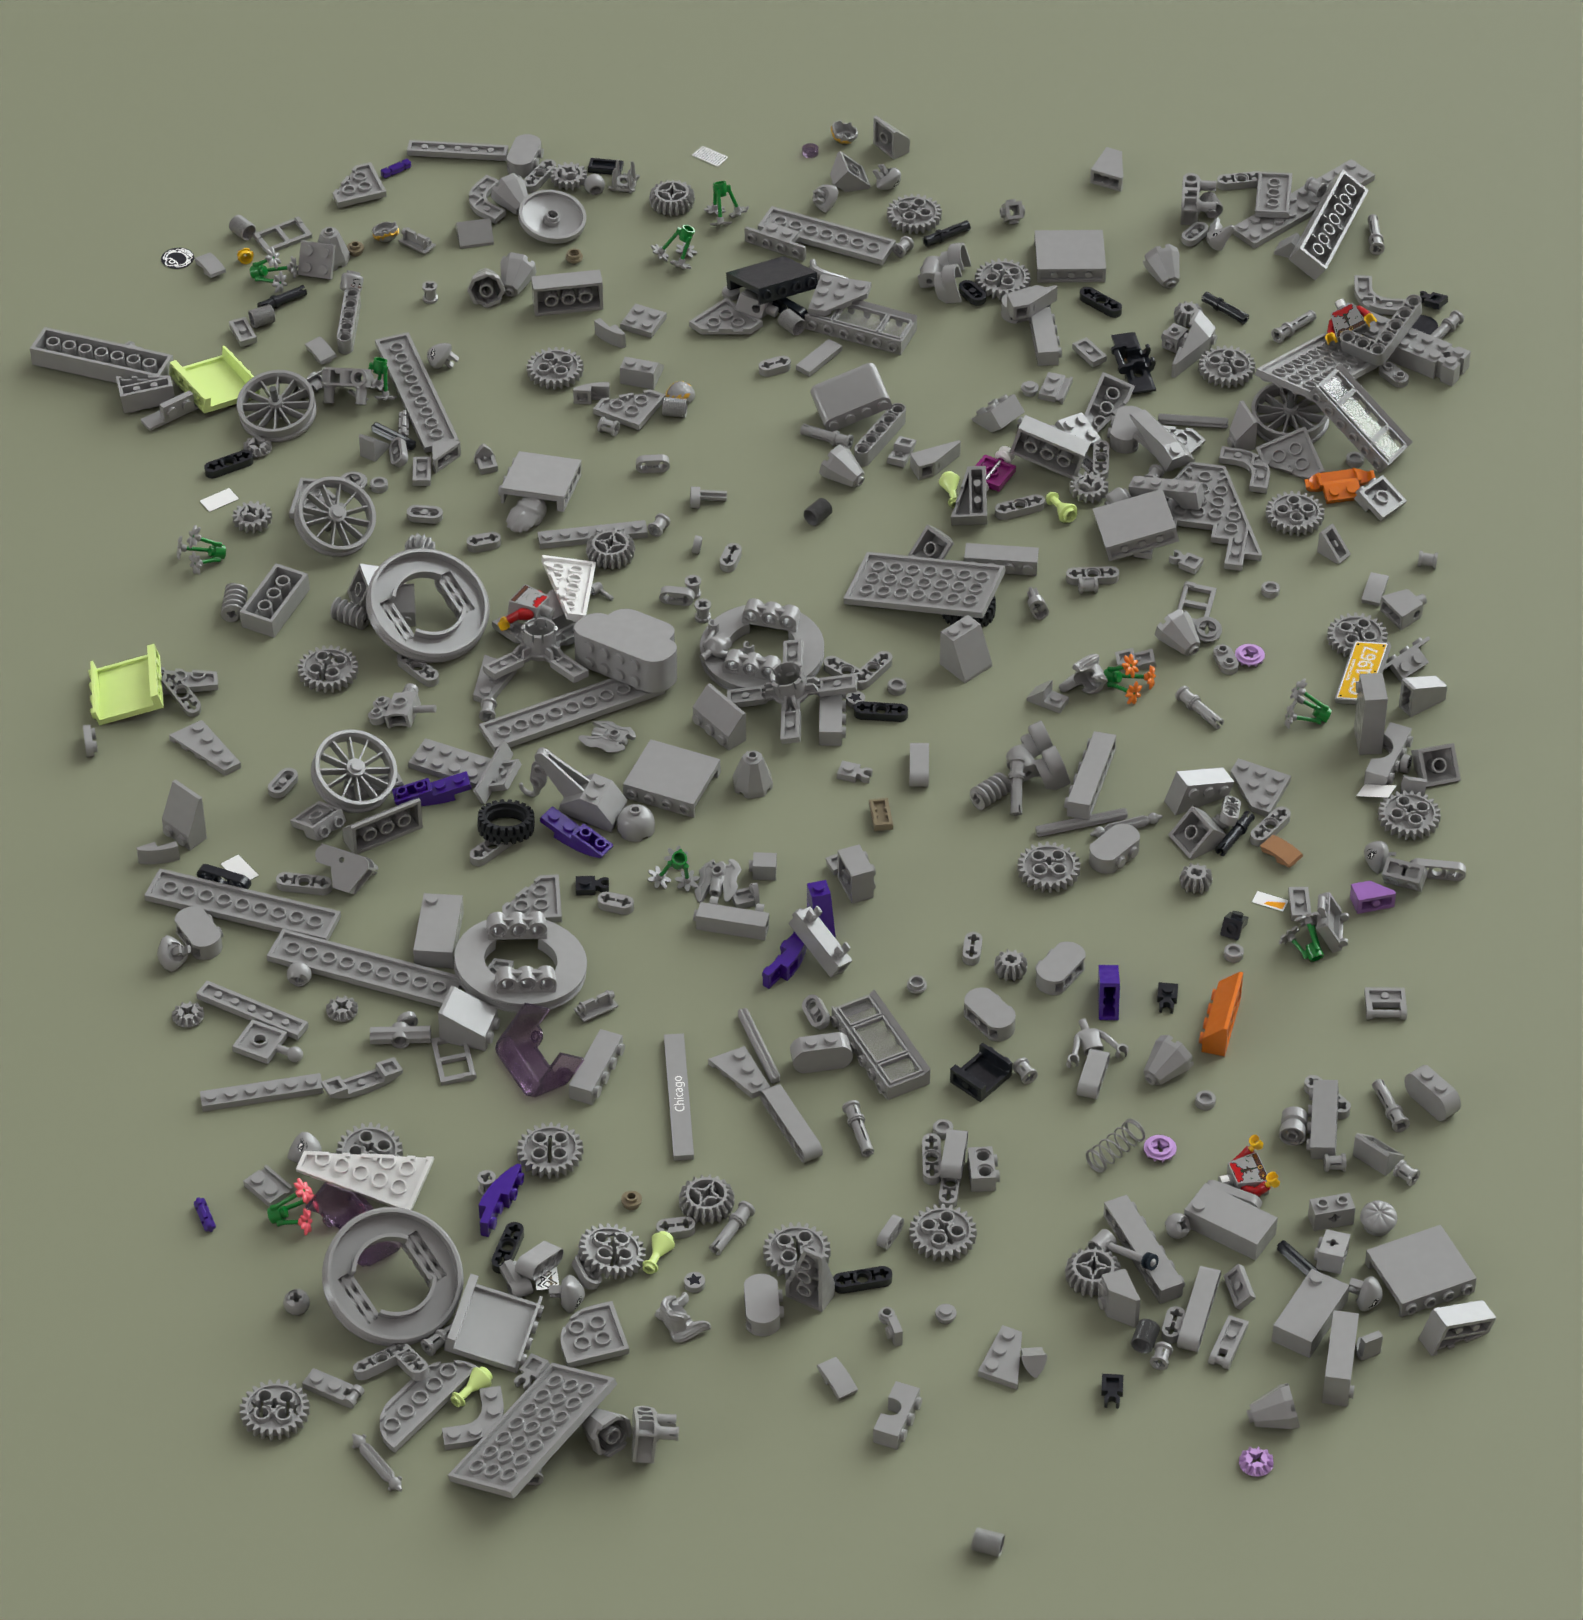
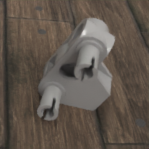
[1180,173,1217,225]
[321,367,374,405]
[315,843,378,894]
[632,1406,679,1463]

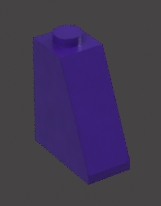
[807,880,836,939]
[1098,965,1120,1020]

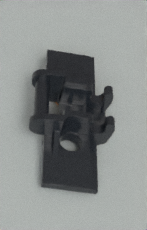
[1111,332,1156,394]

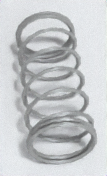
[1086,1118,1145,1173]

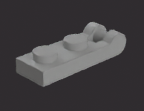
[1208,1315,1249,1370]
[302,1368,365,1408]

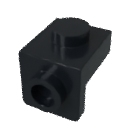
[1220,911,1249,940]

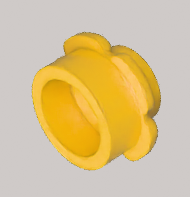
[237,248,254,264]

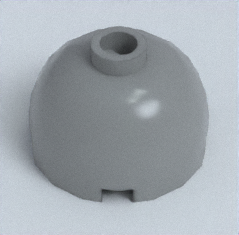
[617,804,655,842]

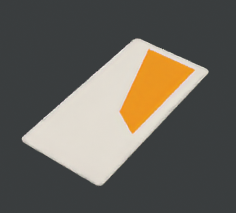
[1252,891,1288,911]

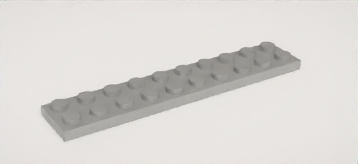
[1232,159,1375,249]
[375,332,459,453]
[479,678,665,752]
[144,869,341,941]
[267,929,462,1008]

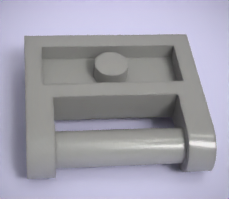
[1364,987,1407,1020]

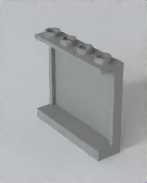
[1034,230,1106,283]
[498,451,581,512]
[1093,489,1179,561]
[623,739,721,818]
[1365,1225,1477,1317]
[444,1274,544,1373]

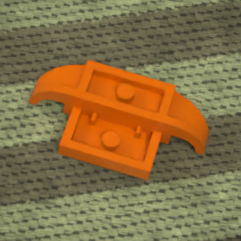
[1304,468,1376,504]

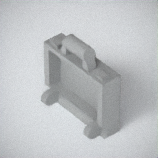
[1316,892,1349,953]

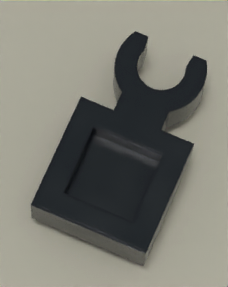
[1420,291,1448,310]
[576,876,609,896]
[1157,982,1178,1014]
[1101,1374,1124,1409]

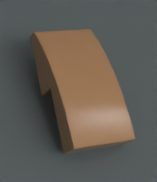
[1260,835,1303,867]

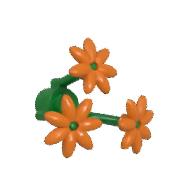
[1104,654,1156,704]

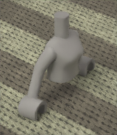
[699,619,755,661]
[1066,1018,1129,1068]

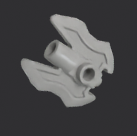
[579,721,636,752]
[695,859,742,903]

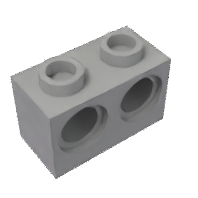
[1382,857,1427,892]
[967,1146,1000,1192]

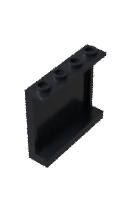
[726,256,818,305]

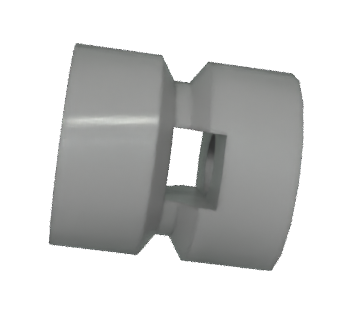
[1279,1106,1308,1145]

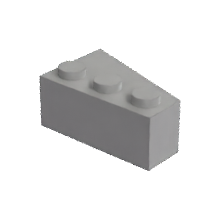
[1418,1300,1496,1356]

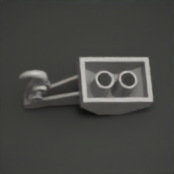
[519,747,627,833]

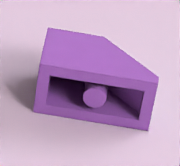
[1350,881,1396,914]

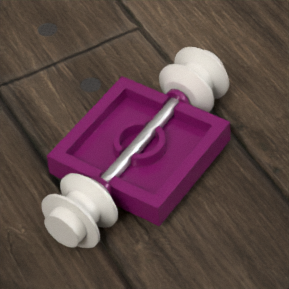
[975,446,1016,492]

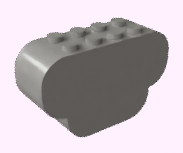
[574,609,677,693]

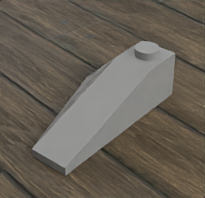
[1171,309,1217,378]
[1084,372,1135,434]
[1130,409,1195,472]
[786,1248,835,1312]

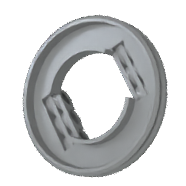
[366,548,490,663]
[700,598,824,690]
[454,911,587,1013]
[322,1207,464,1347]

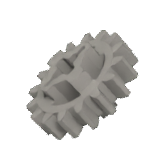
[551,162,587,191]
[1070,471,1108,503]
[232,501,272,533]

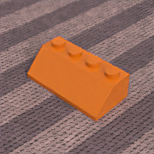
[1199,972,1243,1057]

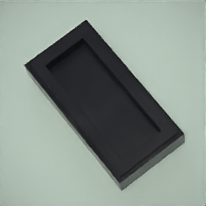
[588,158,624,175]

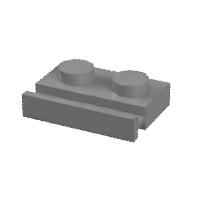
[1038,372,1073,404]
[243,1165,293,1208]

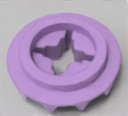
[1235,644,1265,667]
[1144,1135,1177,1162]
[1239,1446,1274,1477]

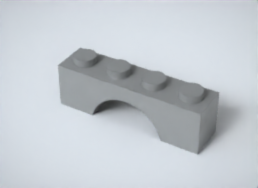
[1128,476,1205,510]
[1364,722,1413,785]

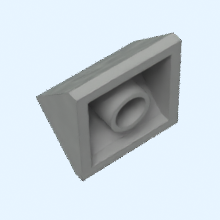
[455,218,494,249]
[1353,1133,1405,1176]

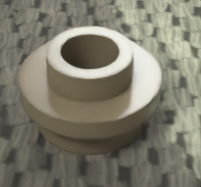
[347,241,364,256]
[566,248,583,264]
[621,1191,642,1210]

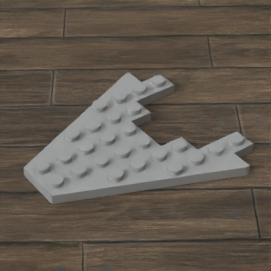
[1133,462,1262,571]

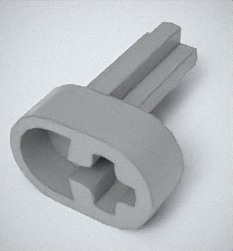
[690,486,727,509]
[1027,587,1049,620]

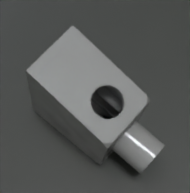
[735,289,779,319]
[1380,589,1427,630]

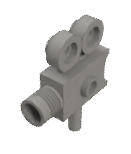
[368,683,437,728]

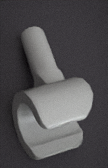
[591,582,614,601]

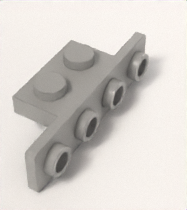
[744,222,806,261]
[141,390,198,431]
[1383,636,1430,682]
[473,741,522,804]

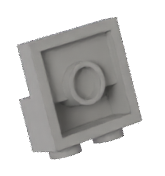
[1354,475,1407,521]
[290,801,346,841]

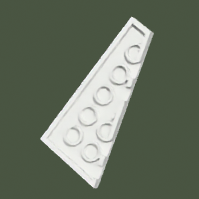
[541,555,596,622]
[296,1151,434,1210]

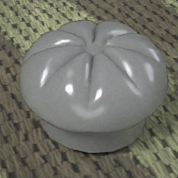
[1360,1200,1398,1236]

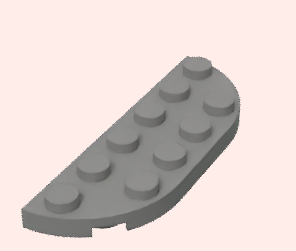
[380,1360,478,1453]

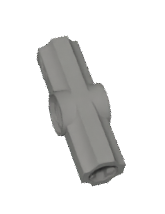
[370,1022,431,1048]

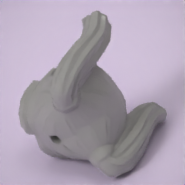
[1059,654,1108,694]
[655,1292,711,1343]

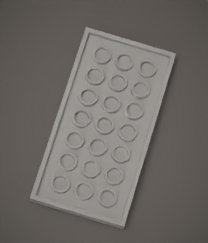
[1255,333,1379,401]
[843,552,1006,618]
[448,1363,617,1499]

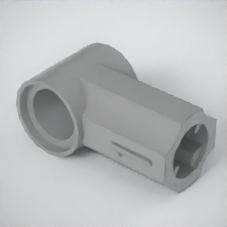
[500,1259,533,1298]

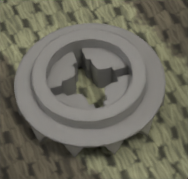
[243,436,272,457]
[341,472,367,492]
[1194,617,1222,644]
[326,995,358,1022]
[172,1001,204,1027]

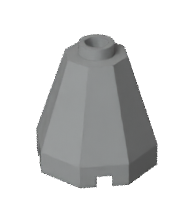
[491,173,528,215]
[318,227,350,271]
[1143,244,1180,289]
[500,252,537,297]
[468,268,505,308]
[819,444,865,488]
[1154,609,1200,656]
[733,750,773,799]
[1144,1035,1193,1085]
[1247,1383,1300,1429]
[581,1408,632,1457]

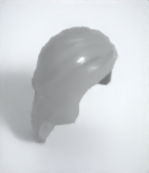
[506,497,547,533]

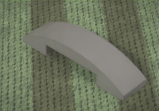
[321,1057,403,1099]

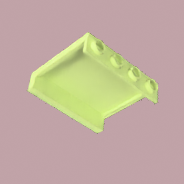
[169,346,260,414]
[88,644,164,726]

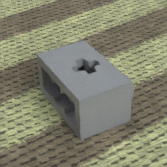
[1308,1193,1355,1231]
[1314,1229,1351,1274]

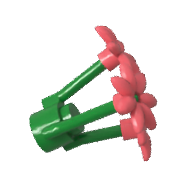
[267,1178,318,1235]

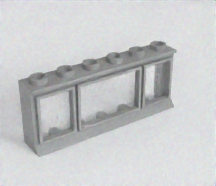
[805,300,917,355]
[1308,364,1413,473]
[830,990,930,1100]

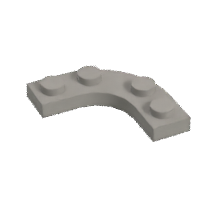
[469,175,506,224]
[1354,275,1405,315]
[1219,446,1270,494]
[442,1386,504,1450]

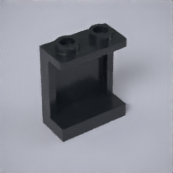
[950,1043,1013,1102]

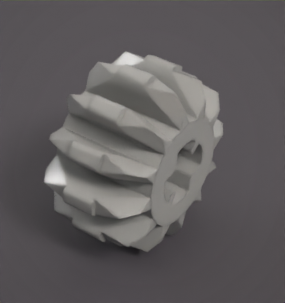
[1174,301,1203,328]
[405,533,436,550]
[1179,863,1213,895]
[994,949,1027,982]

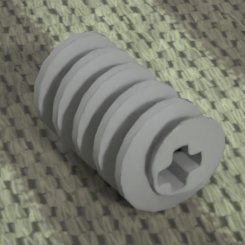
[221,583,248,622]
[330,597,370,630]
[970,772,1011,810]

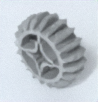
[649,179,695,217]
[586,529,635,571]
[679,1174,735,1225]
[1065,1246,1121,1298]

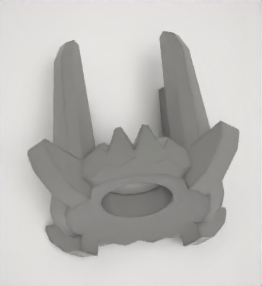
[608,160,640,193]

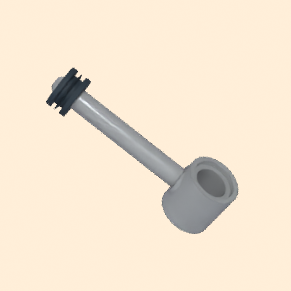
[1088,1229,1159,1271]

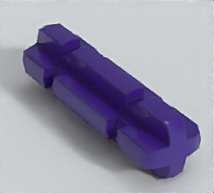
[381,159,411,178]
[194,1197,216,1232]

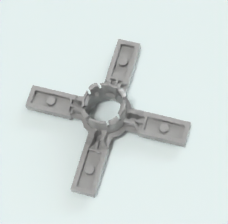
[483,615,589,683]
[727,639,857,744]

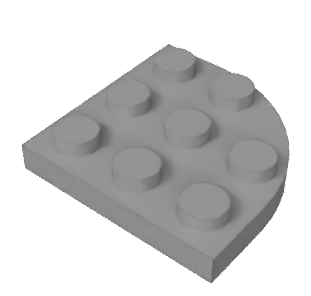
[561,1301,629,1367]

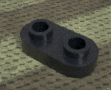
[959,280,986,306]

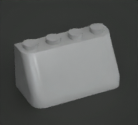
[810,363,893,432]

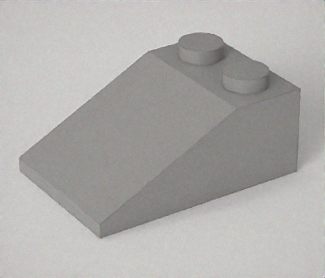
[162,779,207,850]

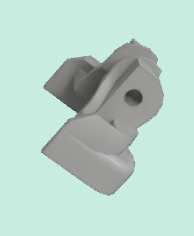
[918,243,971,304]
[1006,720,1071,790]

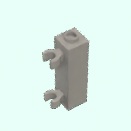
[693,896,769,940]
[789,906,852,978]

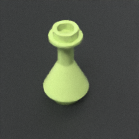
[939,471,960,509]
[1046,492,1077,523]
[642,1231,675,1274]
[450,1366,493,1407]

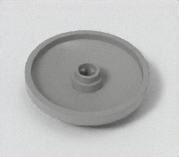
[518,190,586,244]

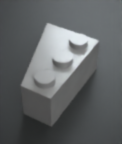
[116,376,175,413]
[951,466,988,526]
[1164,767,1234,815]

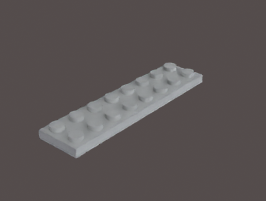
[758,206,896,265]

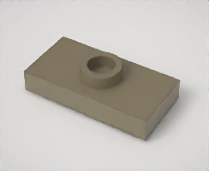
[869,798,893,831]

